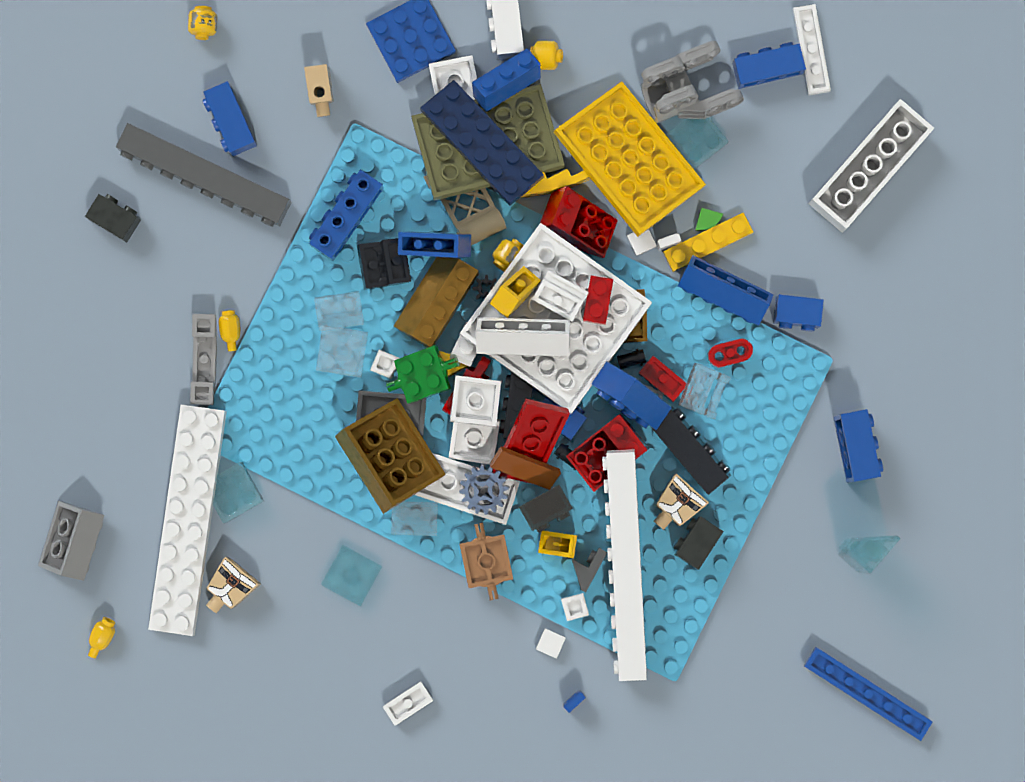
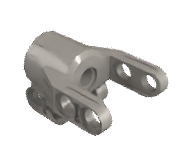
[641,41,744,123]

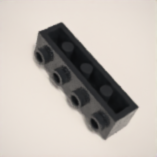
[499,372,533,439]
[651,406,731,495]

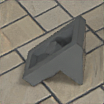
[572,548,607,593]

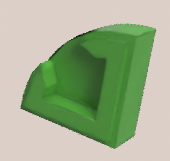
[695,208,723,231]

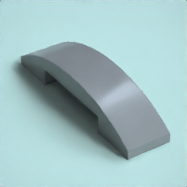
[190,314,217,405]

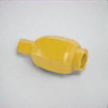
[218,310,241,351]
[88,617,115,658]

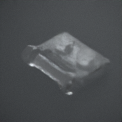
[679,363,731,420]

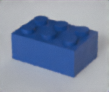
[591,361,672,430]
[833,409,883,483]

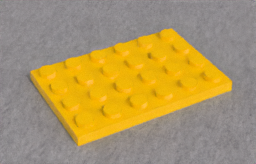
[553,81,706,237]

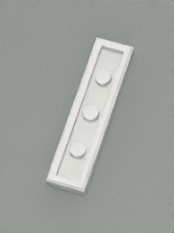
[792,4,831,96]

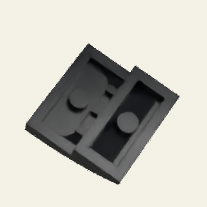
[357,238,411,290]

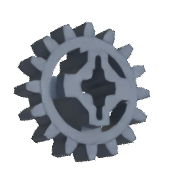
[459,464,510,515]

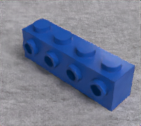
[309,169,384,261]
[678,255,774,326]

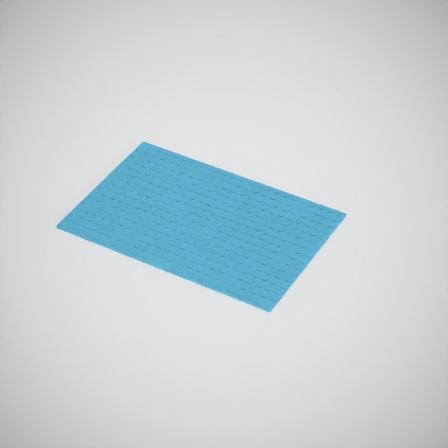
[208,123,833,681]

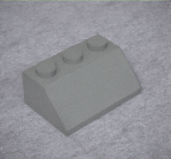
[38,501,104,581]

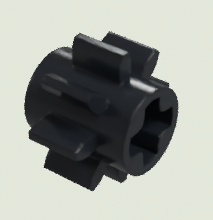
[472,274,497,300]

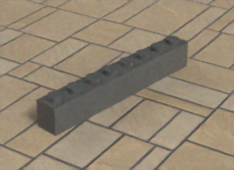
[116,123,291,227]

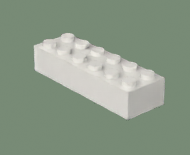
[808,99,934,233]

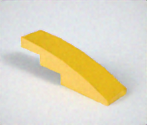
[520,169,591,198]

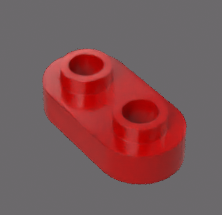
[708,339,753,368]

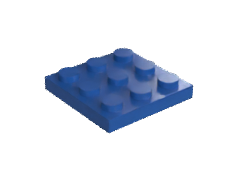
[366,0,456,83]

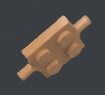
[460,523,513,601]

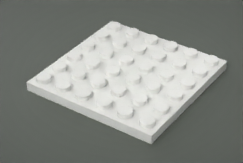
[460,223,652,414]

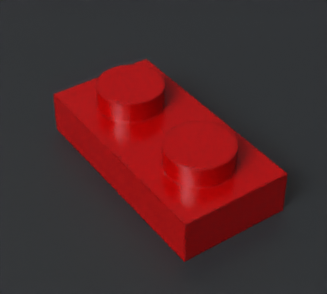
[583,275,614,325]
[638,356,688,402]

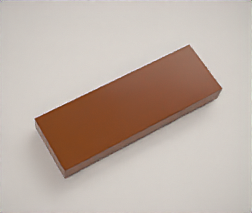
[490,446,561,490]

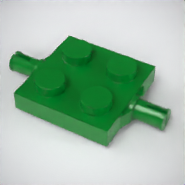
[386,345,460,404]

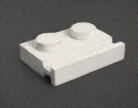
[532,270,589,322]

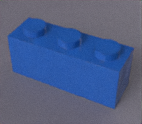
[732,42,806,89]
[472,48,541,112]
[202,81,257,156]
[398,232,471,258]

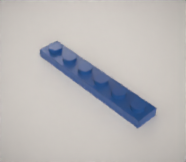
[804,647,933,741]

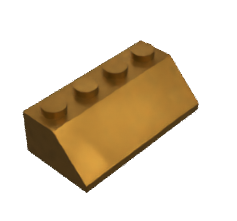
[394,257,479,347]

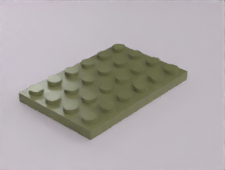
[411,84,565,201]

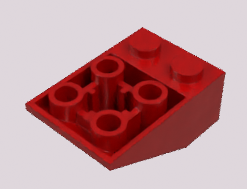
[540,186,618,258]
[566,413,649,492]

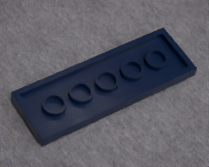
[420,80,544,206]

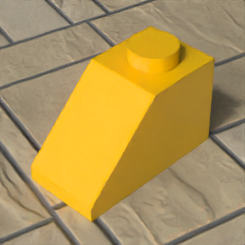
[490,266,541,318]

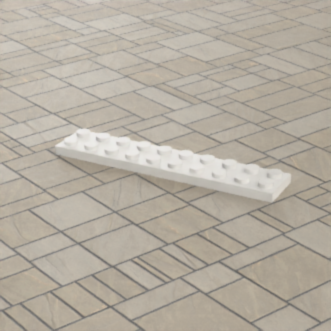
[148,405,227,636]

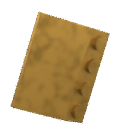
[335,398,446,514]

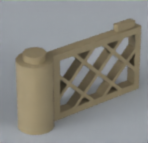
[423,170,506,246]

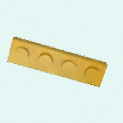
[663,212,753,272]

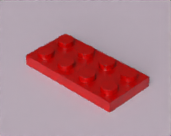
[493,399,570,484]

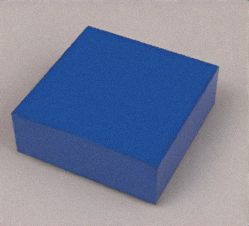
[563,690,586,713]

